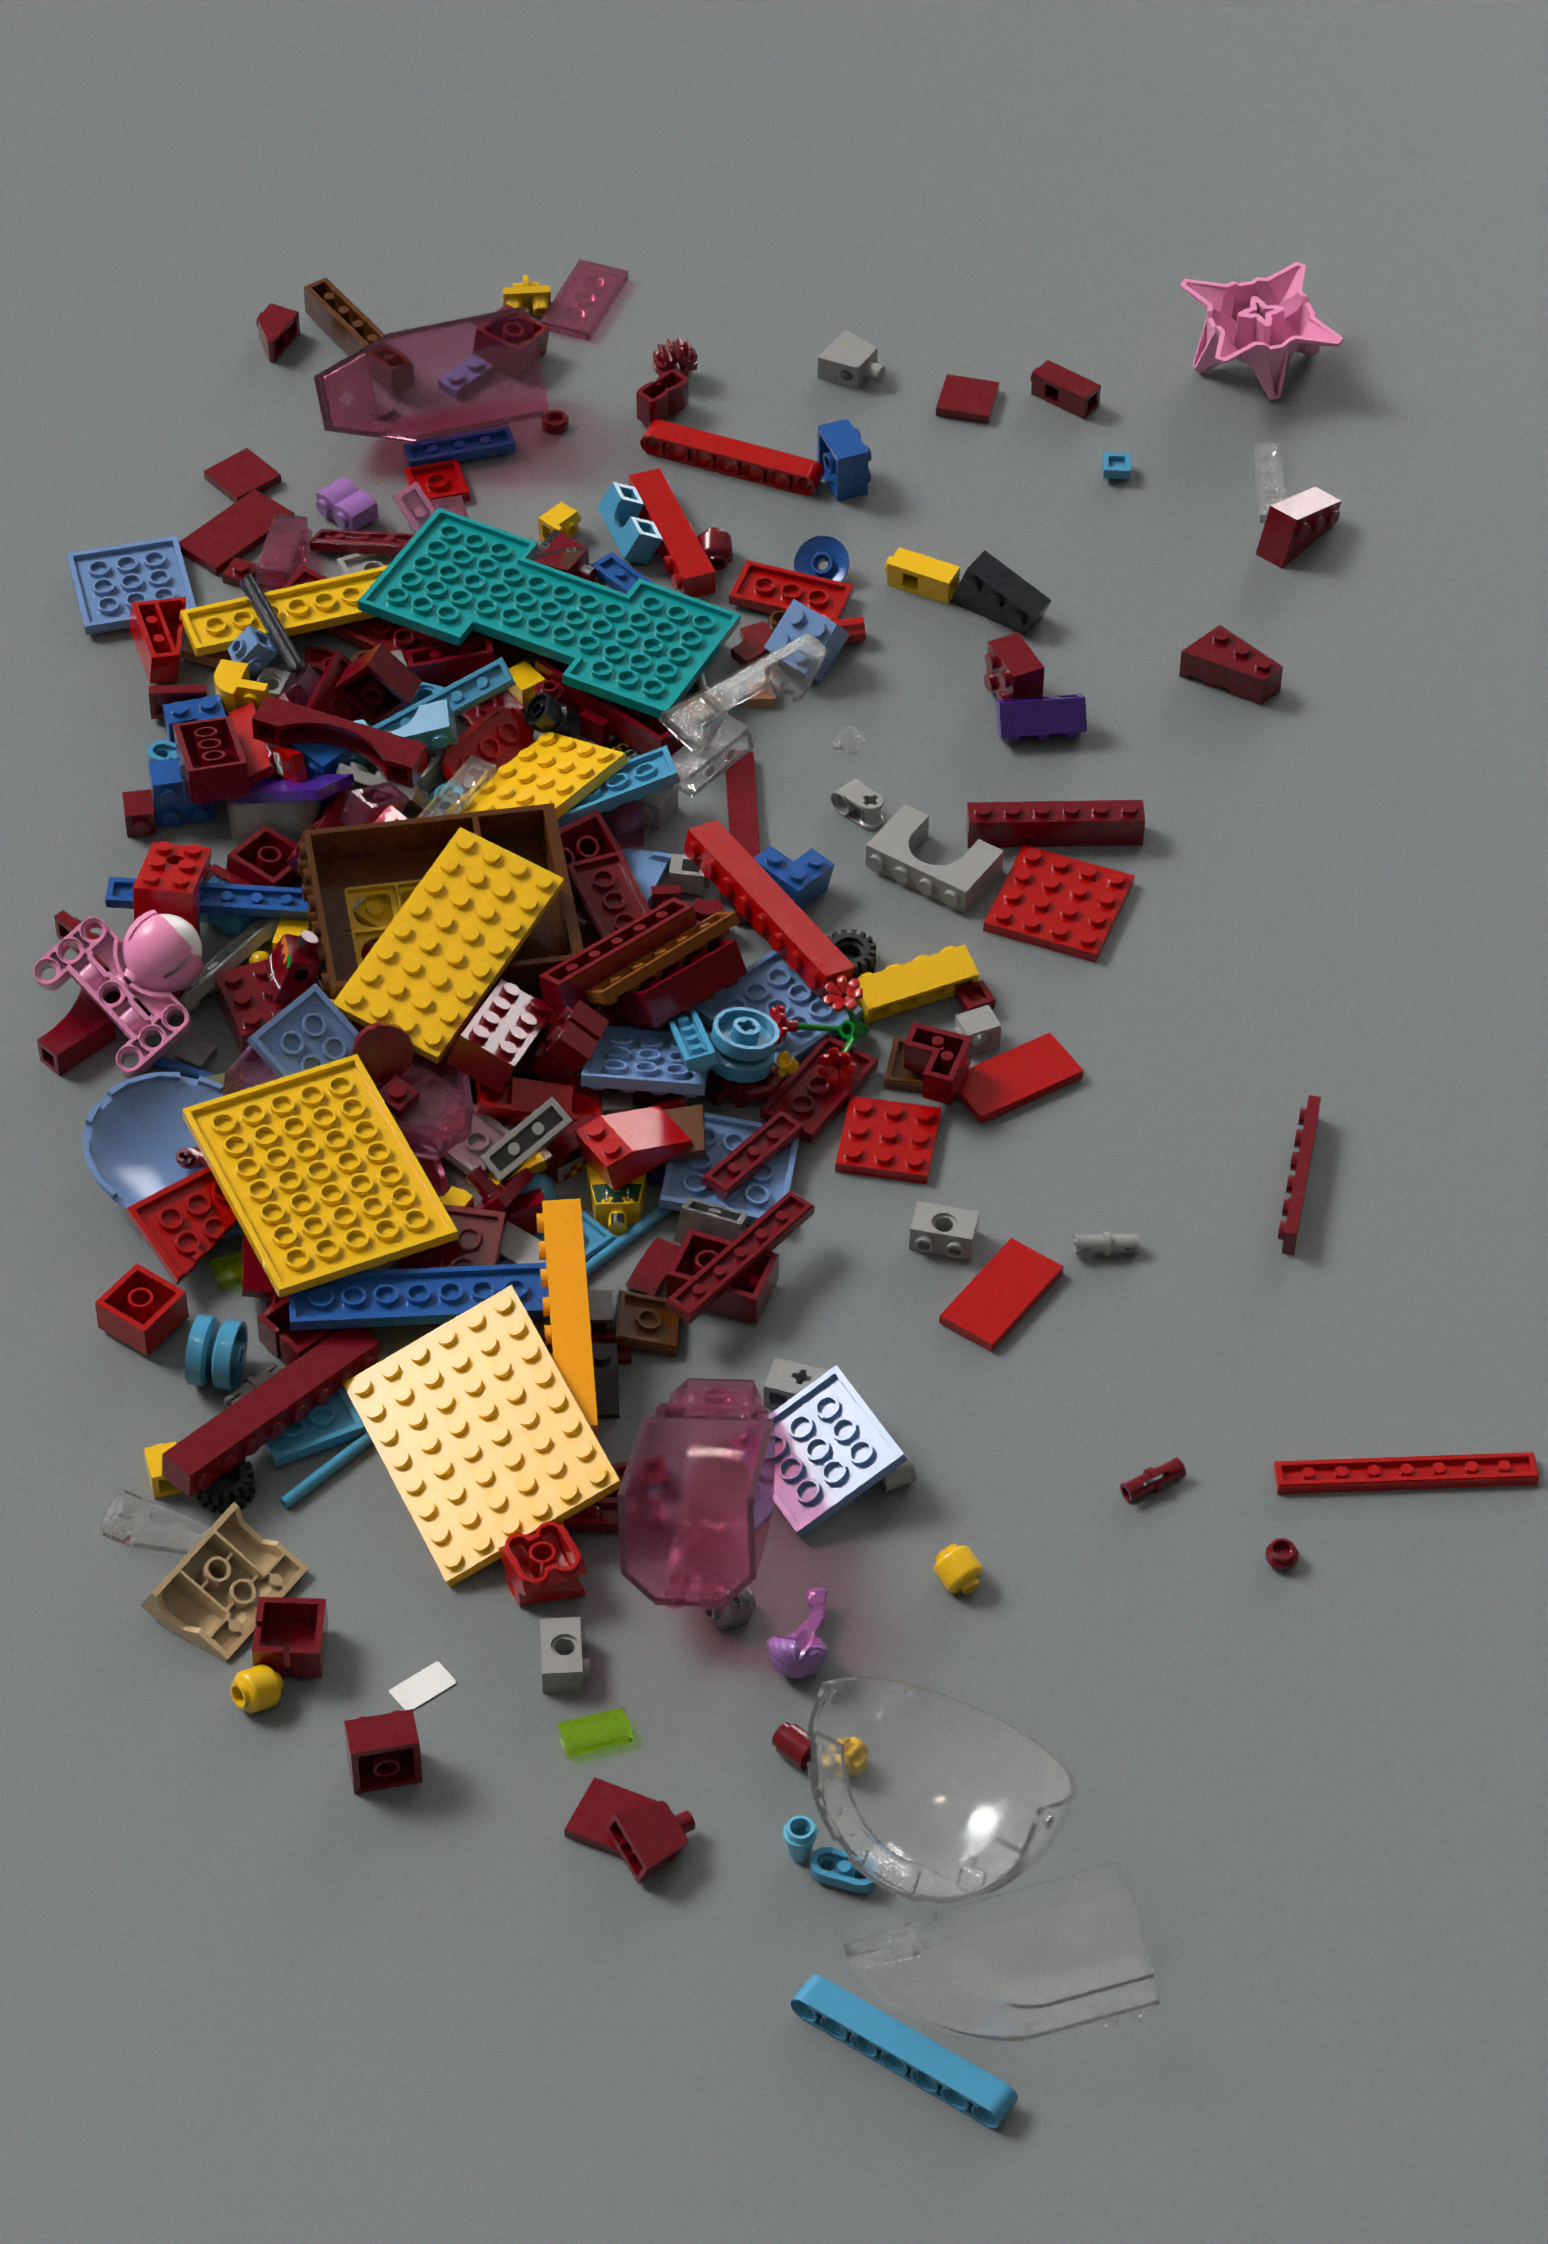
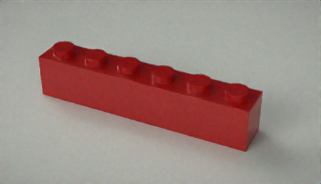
[629,468,716,598]

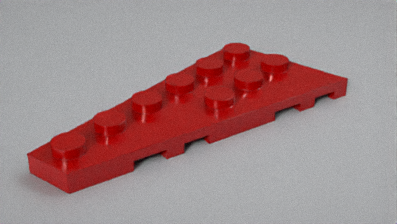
[127,1166,238,1285]

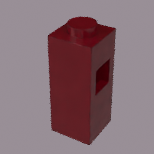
[1030,360,1101,419]

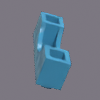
[349,699,458,766]

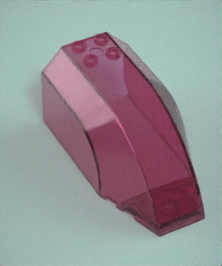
[314,306,550,442]
[617,1378,775,1610]

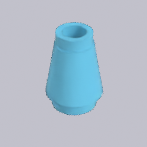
[783,1815,818,1864]

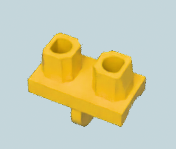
[503,275,551,316]

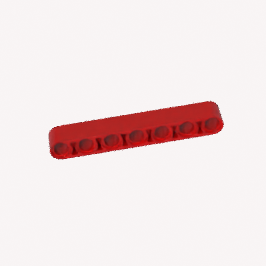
[640,419,825,496]

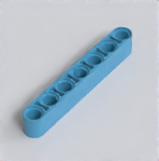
[790,1974,1018,2129]

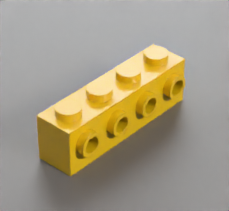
[855,944,979,1024]

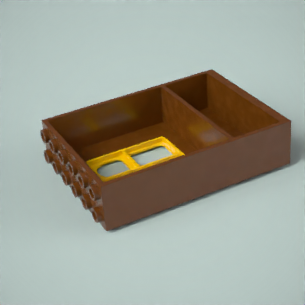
[297,803,584,999]

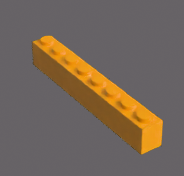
[536,1198,598,1439]

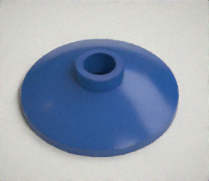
[794,536,850,582]

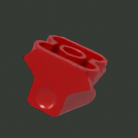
[498,1522,587,1606]

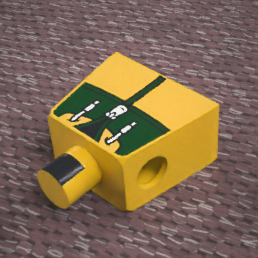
[587,1167,647,1235]

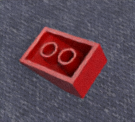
[574,1105,693,1192]

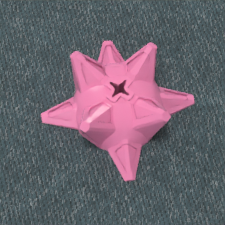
[1179,262,1344,400]

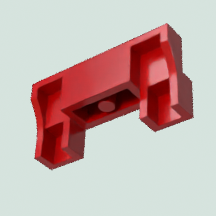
[475,1073,602,1127]

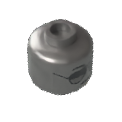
[703,1581,756,1629]

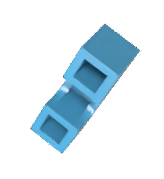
[597,482,662,565]

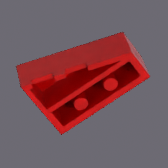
[129,597,186,684]

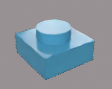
[1103,452,1131,479]

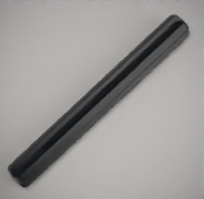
[239,574,305,676]

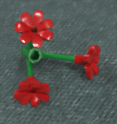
[769,975,869,1086]

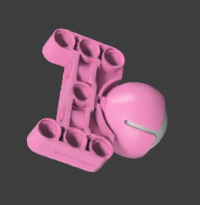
[33,910,205,1078]

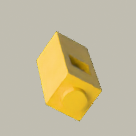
[884,547,960,604]

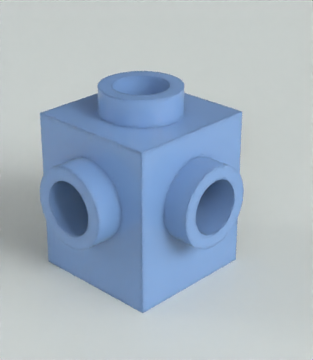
[227,625,278,677]

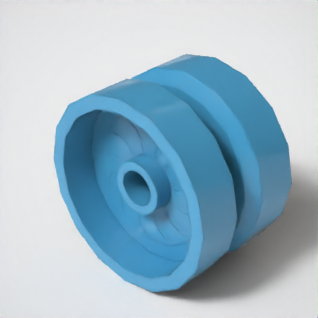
[710,1007,780,1083]
[184,1314,248,1391]

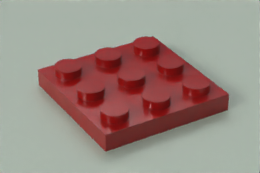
[835,1095,941,1184]

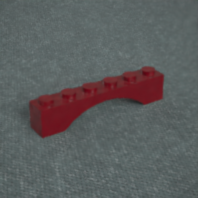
[252,695,428,788]

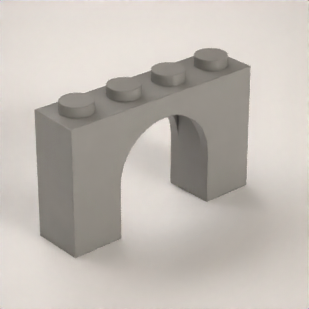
[865,804,1004,913]

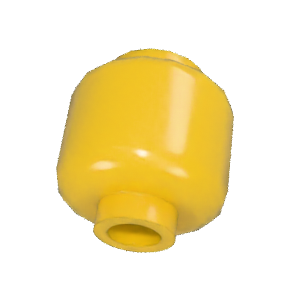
[934,1543,983,1595]
[230,1664,283,1714]

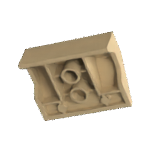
[141,1502,309,1662]

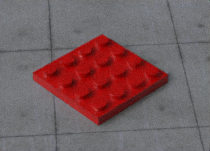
[983,845,1135,962]

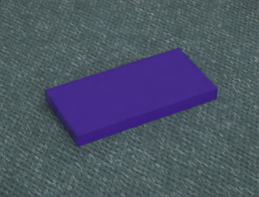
[228,774,355,804]

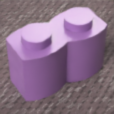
[316,477,379,531]

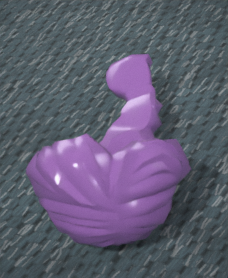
[766,1587,829,1679]

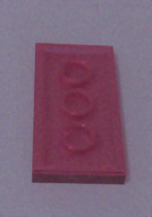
[540,259,628,341]

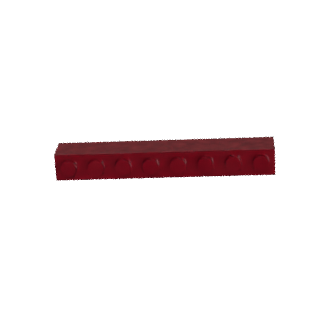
[162,1327,379,1497]

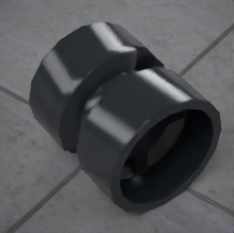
[524,692,579,737]

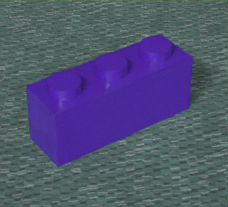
[996,694,1087,742]

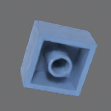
[764,599,850,682]

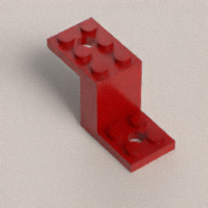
[127,841,211,997]

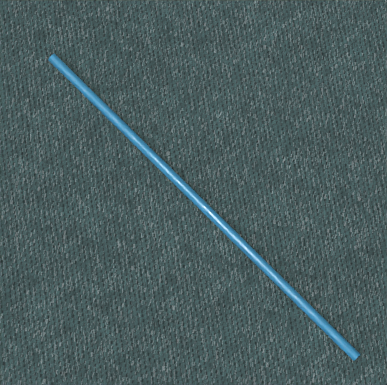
[279,1206,674,1509]

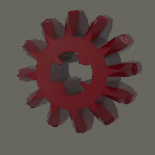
[652,337,698,377]

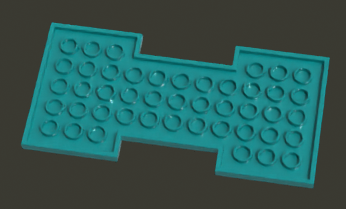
[358,507,741,721]

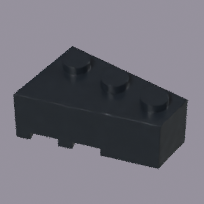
[950,550,1052,635]

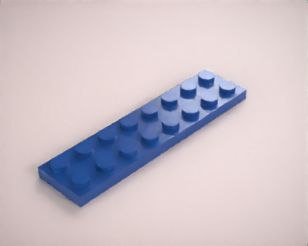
[289,1263,550,1331]

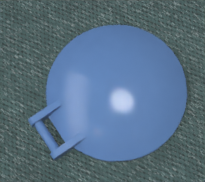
[82,1072,241,1239]

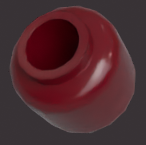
[697,527,733,571]

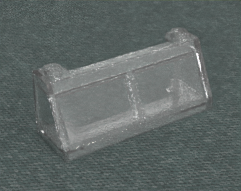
[658,633,829,758]

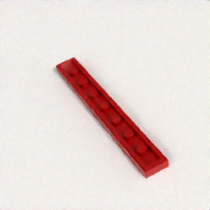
[1273,1452,1539,1494]

